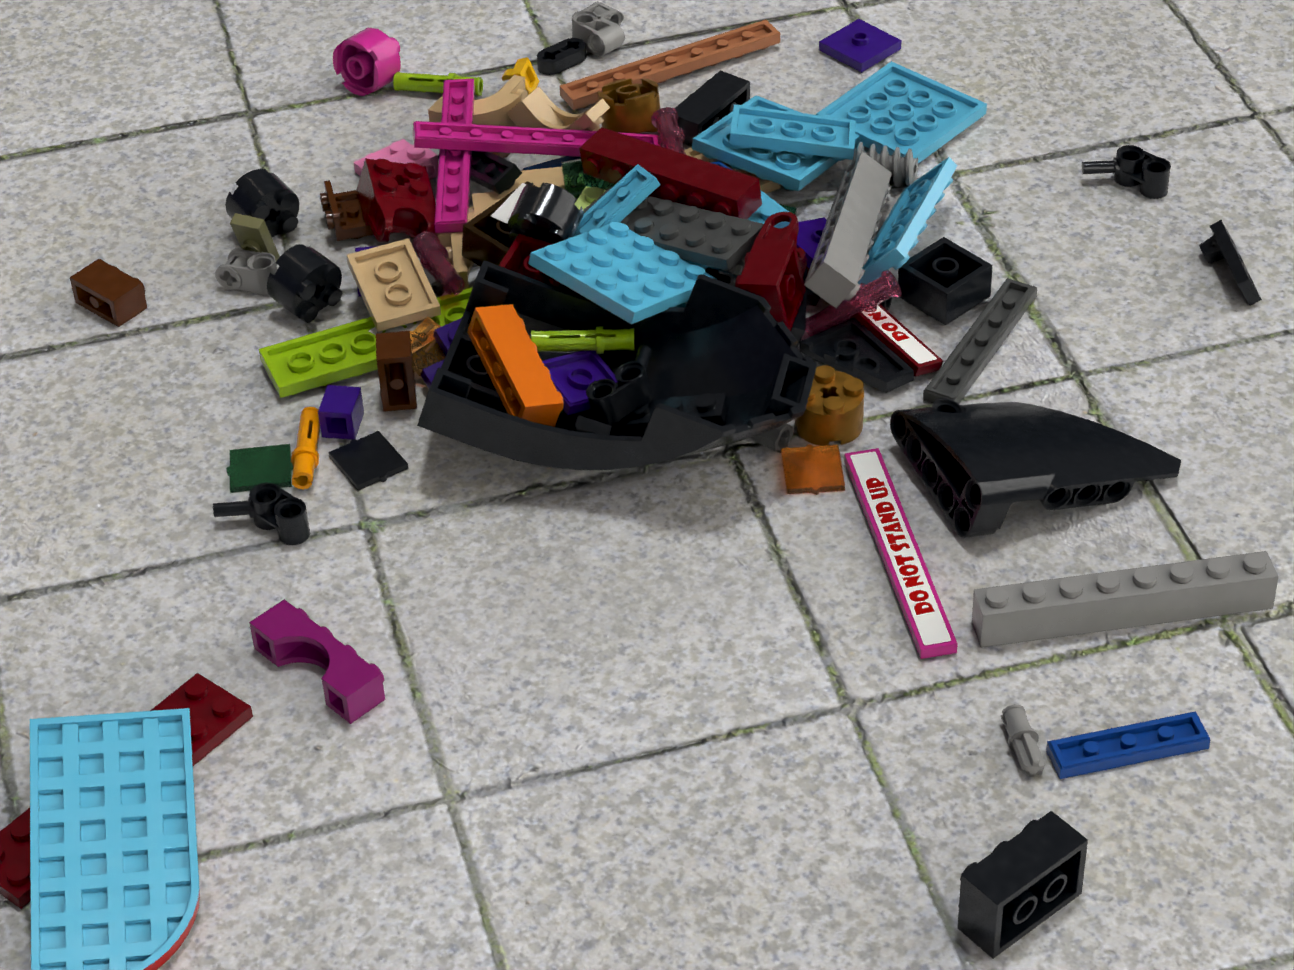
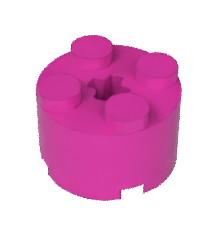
[333,27,401,96]

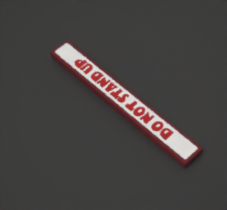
[806,266,943,377]

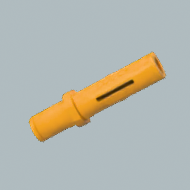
[291,407,320,490]

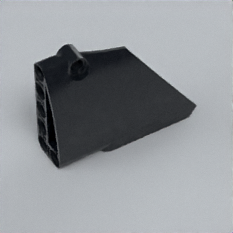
[890,398,1181,538]

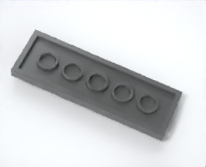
[584,187,764,271]

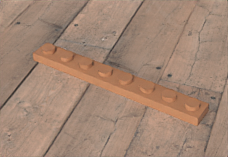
[559,19,780,110]

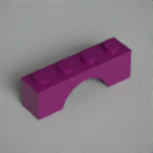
[249,599,385,724]

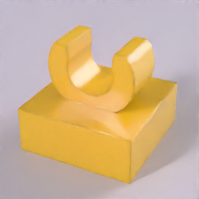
[501,57,540,95]

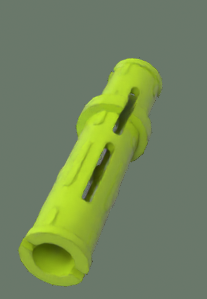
[393,72,483,96]
[531,326,634,354]

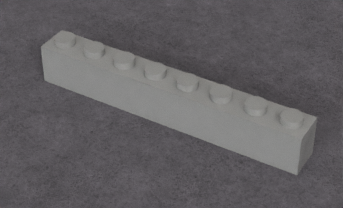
[804,151,892,308]
[972,551,1279,648]

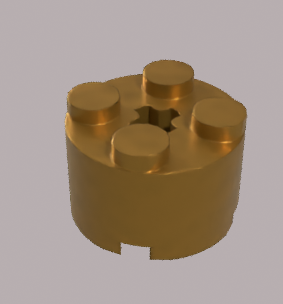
[598,79,662,133]
[794,365,864,446]

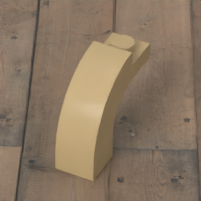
[428,75,528,127]
[507,86,610,131]

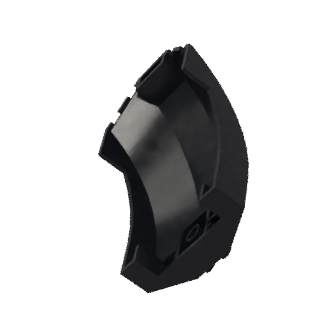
[417,260,817,470]

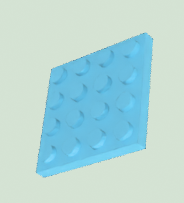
[816,61,987,164]
[692,95,860,191]
[528,222,717,324]

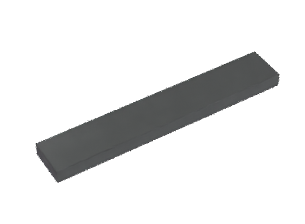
[923,278,1037,404]

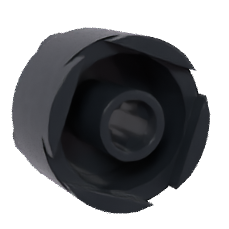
[225,169,299,237]
[508,183,584,244]
[267,244,342,323]

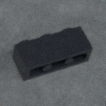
[667,70,750,147]

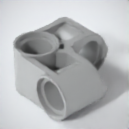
[572,1,625,57]

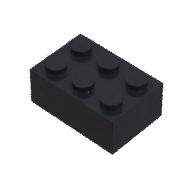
[957,811,1088,959]

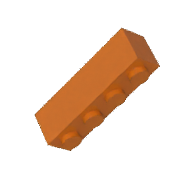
[467,304,564,427]

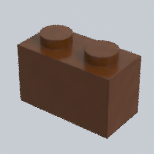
[70,259,147,327]
[376,331,417,412]

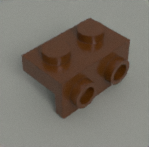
[320,180,374,241]

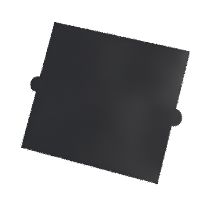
[329,431,409,491]

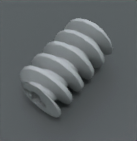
[852,142,918,187]

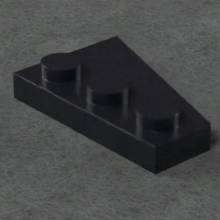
[800,318,914,393]

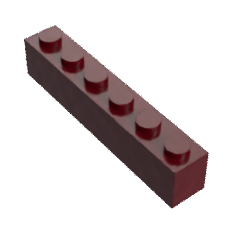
[579,127,762,219]

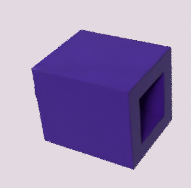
[318,385,364,440]

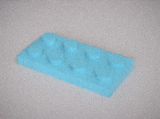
[729,104,856,161]

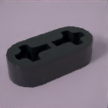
[537,38,587,75]

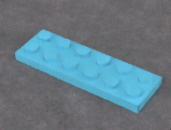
[858,157,957,290]

